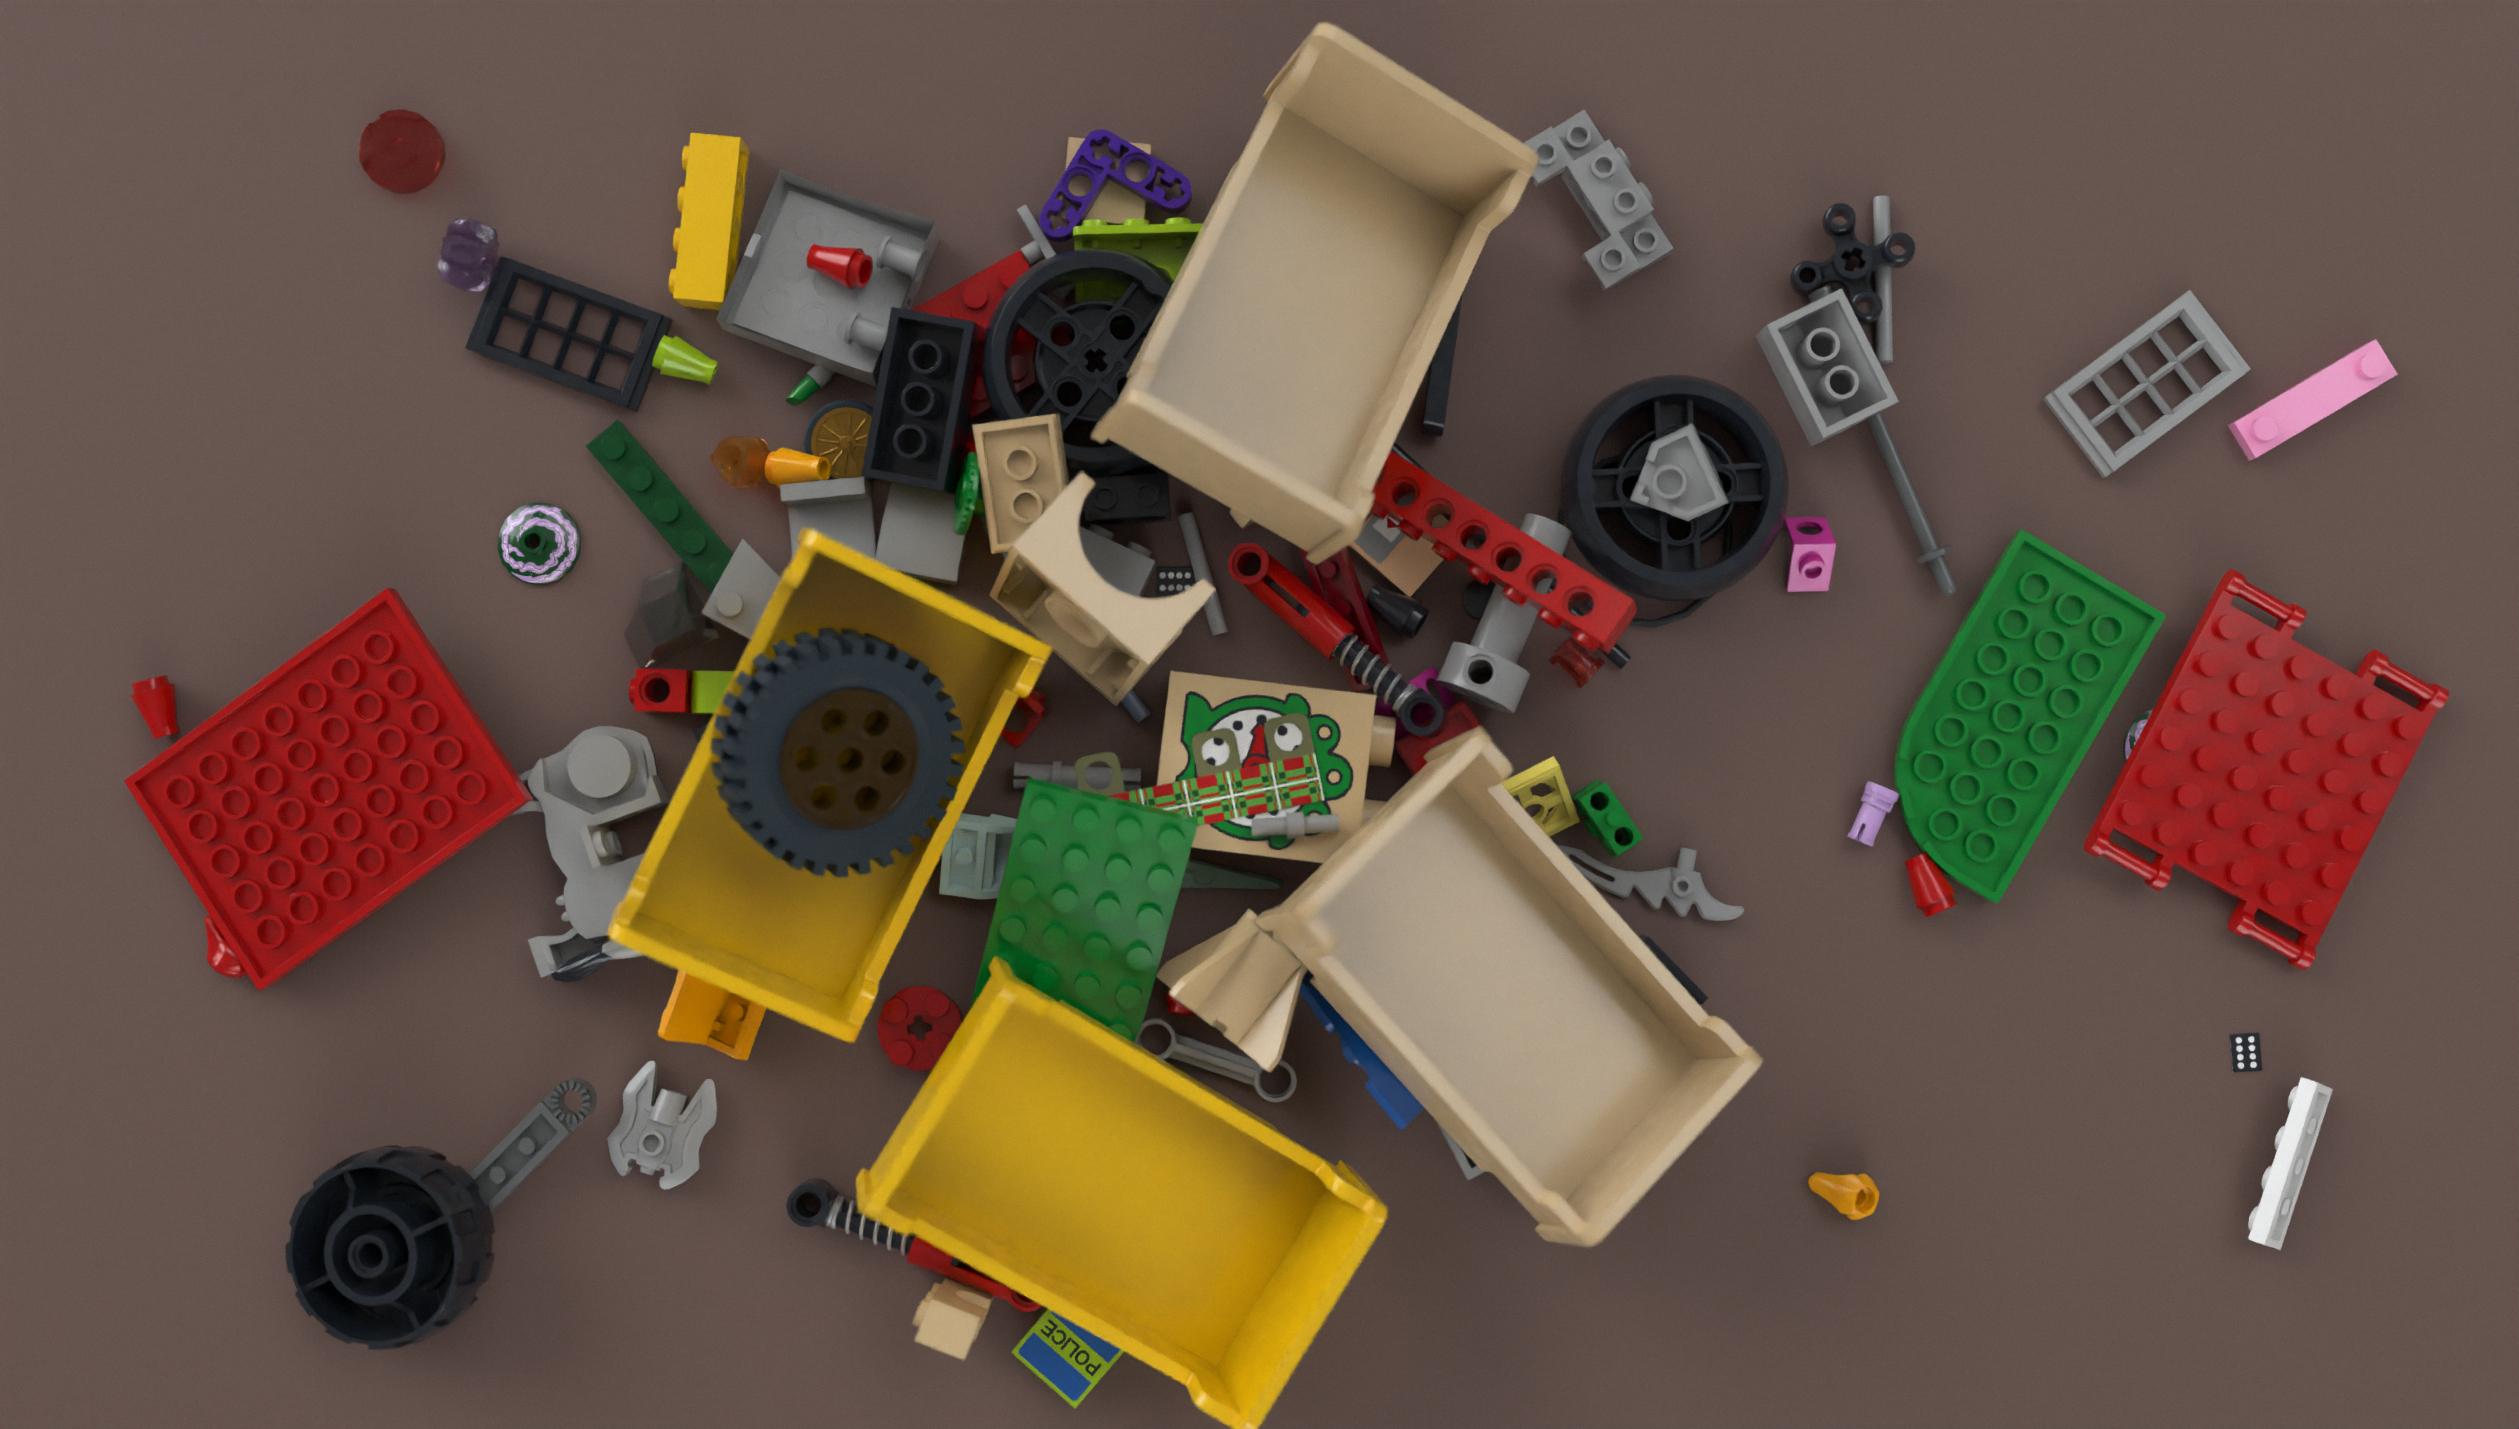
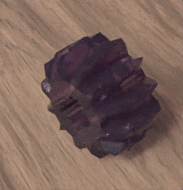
[438,218,499,292]

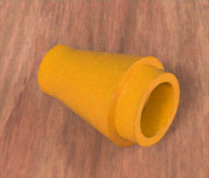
[765,447,831,488]

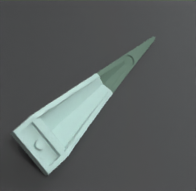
[939,813,1281,900]

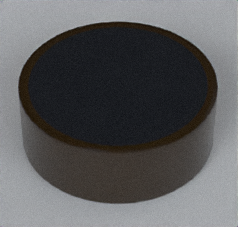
[1462,579,1496,620]

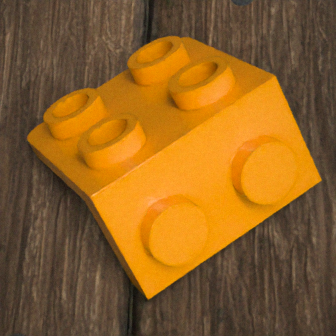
[658,970,767,1060]

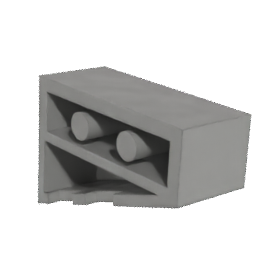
[701,538,781,639]

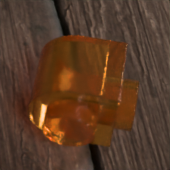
[709,435,770,488]

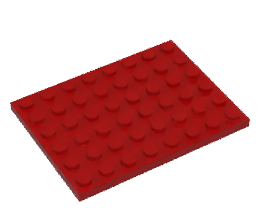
[124,588,533,991]

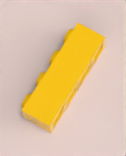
[669,133,750,310]

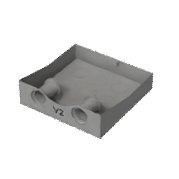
[716,170,940,387]

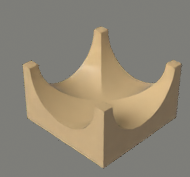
[989,472,1216,707]

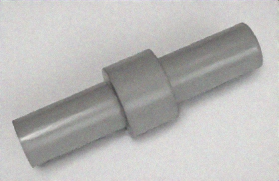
[1251,812,1339,839]

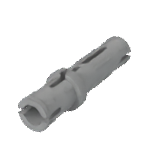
[1013,761,1141,792]

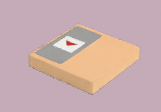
[1348,492,1449,597]

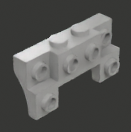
[1524,110,1674,292]

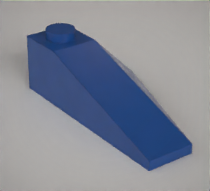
[1299,973,1424,1130]

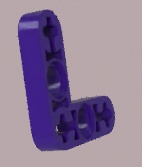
[1039,129,1192,242]

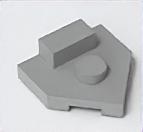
[1630,424,1729,521]

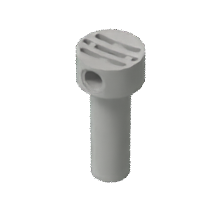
[1436,513,1572,714]

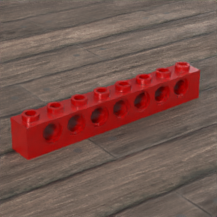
[1369,450,1638,654]

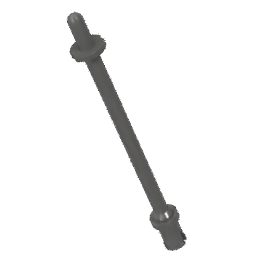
[1807,285,1957,596]

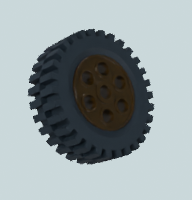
[711,628,964,877]

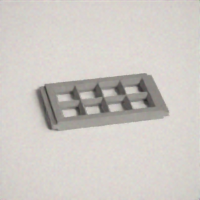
[2043,290,2251,478]

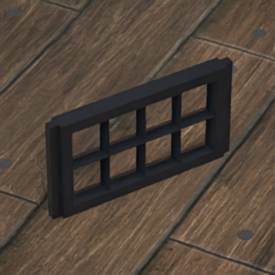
[465,256,673,412]

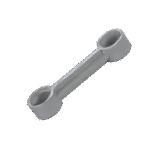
[1134,1017,1297,1102]

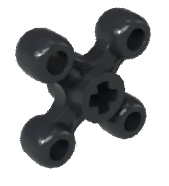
[1790,203,1915,326]

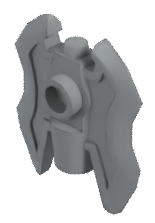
[607,1060,717,1190]

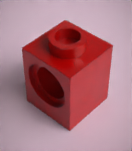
[629,668,692,714]

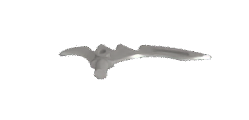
[1555,844,1744,921]

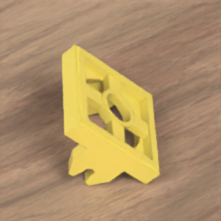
[1501,756,1580,837]

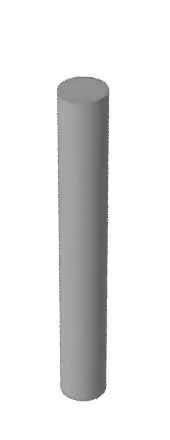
[1178,512,1228,637]

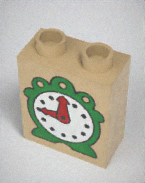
[1157,671,1396,863]

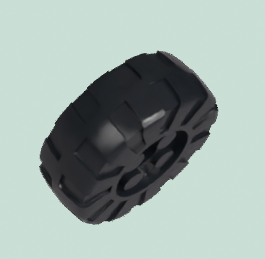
[285,1145,495,1350]

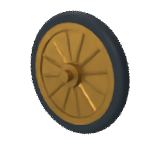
[804,399,875,482]

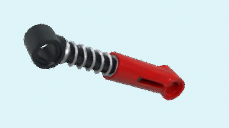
[1228,543,1449,739]
[786,1178,1043,1312]

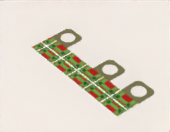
[1075,713,1324,826]

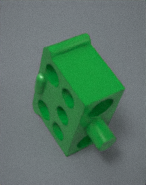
[1571,779,1644,859]

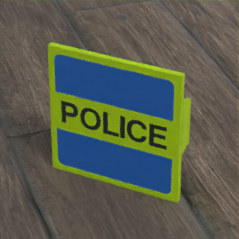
[1011,1309,1124,1408]

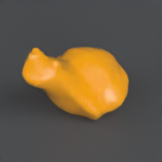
[1808,1172,1880,1220]

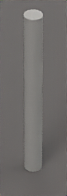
[1873,196,1893,364]

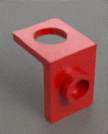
[1000,686,1051,749]

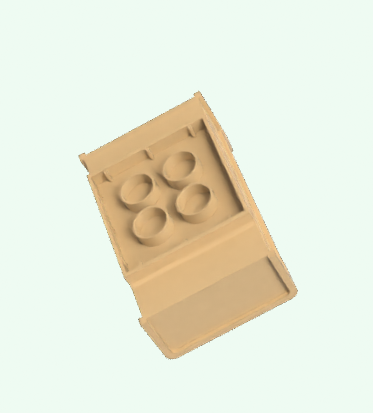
[1091,23,1539,565]
[1254,726,1763,1247]

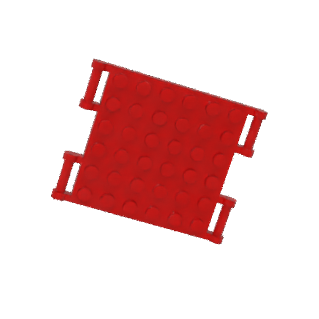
[2083,569,2449,970]

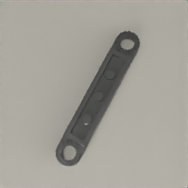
[469,1078,597,1214]

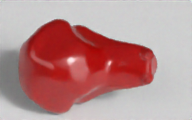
[204,915,247,979]

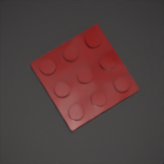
[912,250,1072,420]

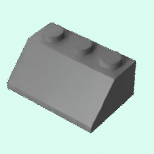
[1755,289,1899,447]

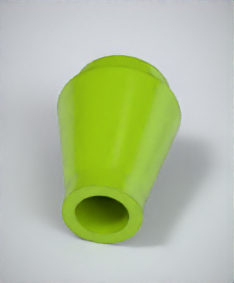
[652,335,719,385]

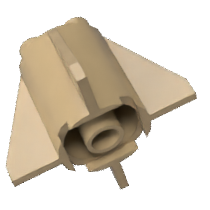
[1156,909,1309,1073]

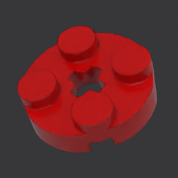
[877,985,964,1071]

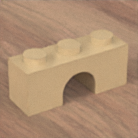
[912,1277,994,1360]

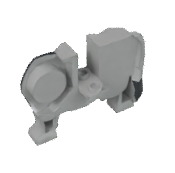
[511,726,671,982]

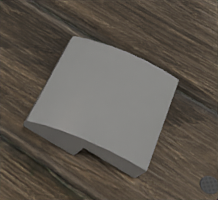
[875,483,969,586]

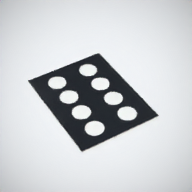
[1156,567,1194,596]
[2230,1033,2262,1072]

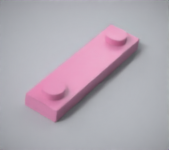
[2227,339,2398,461]

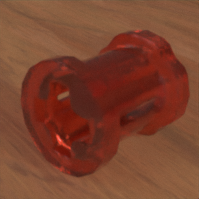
[1548,633,1605,688]

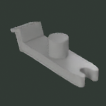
[1017,204,1075,303]

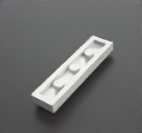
[2248,1077,2333,1250]

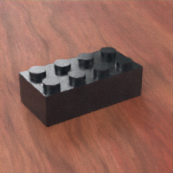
[861,307,985,494]

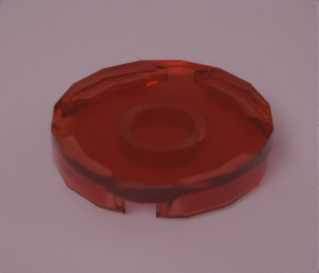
[358,109,445,194]

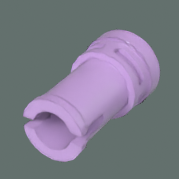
[1847,781,1900,847]

